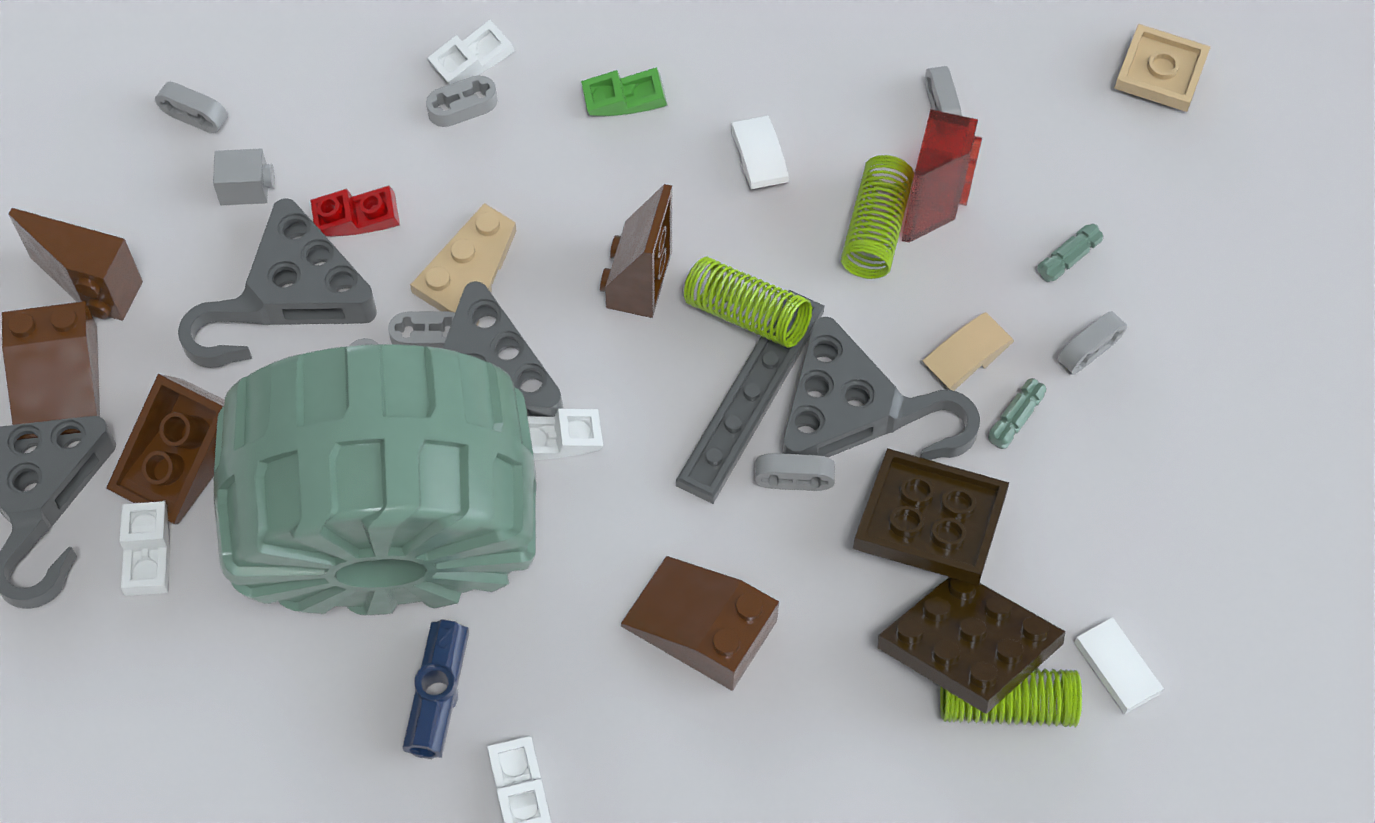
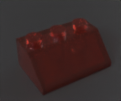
[902,109,983,243]

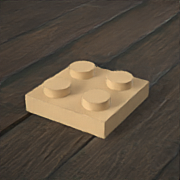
[1114,24,1211,112]

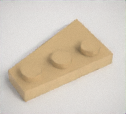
[410,203,517,326]

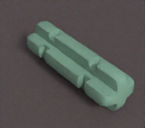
[1037,223,1104,282]
[988,378,1047,449]

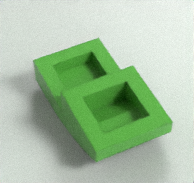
[581,67,668,116]

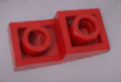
[310,185,400,236]

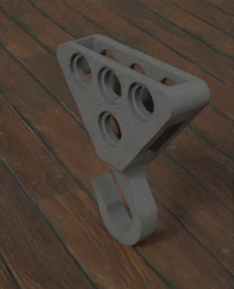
[178,198,377,368]
[442,281,563,417]
[782,317,980,460]
[0,416,116,609]

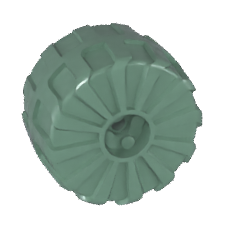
[213,344,537,615]

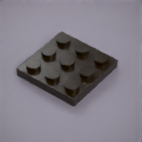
[853,448,1010,586]
[877,577,1066,714]

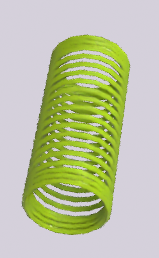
[840,155,914,279]
[683,256,812,348]
[940,668,1082,728]

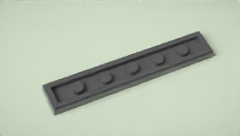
[676,290,825,504]

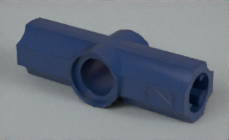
[403,619,469,759]

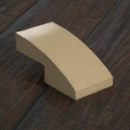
[923,312,1014,391]

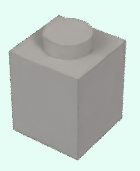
[213,149,275,205]

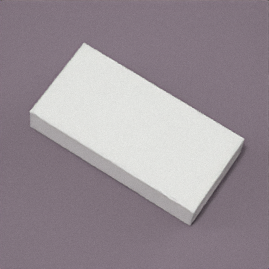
[1074,617,1164,715]

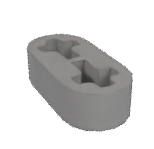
[925,66,962,133]
[426,75,497,127]
[155,82,228,133]
[388,311,455,348]
[1058,311,1127,374]
[755,453,835,491]

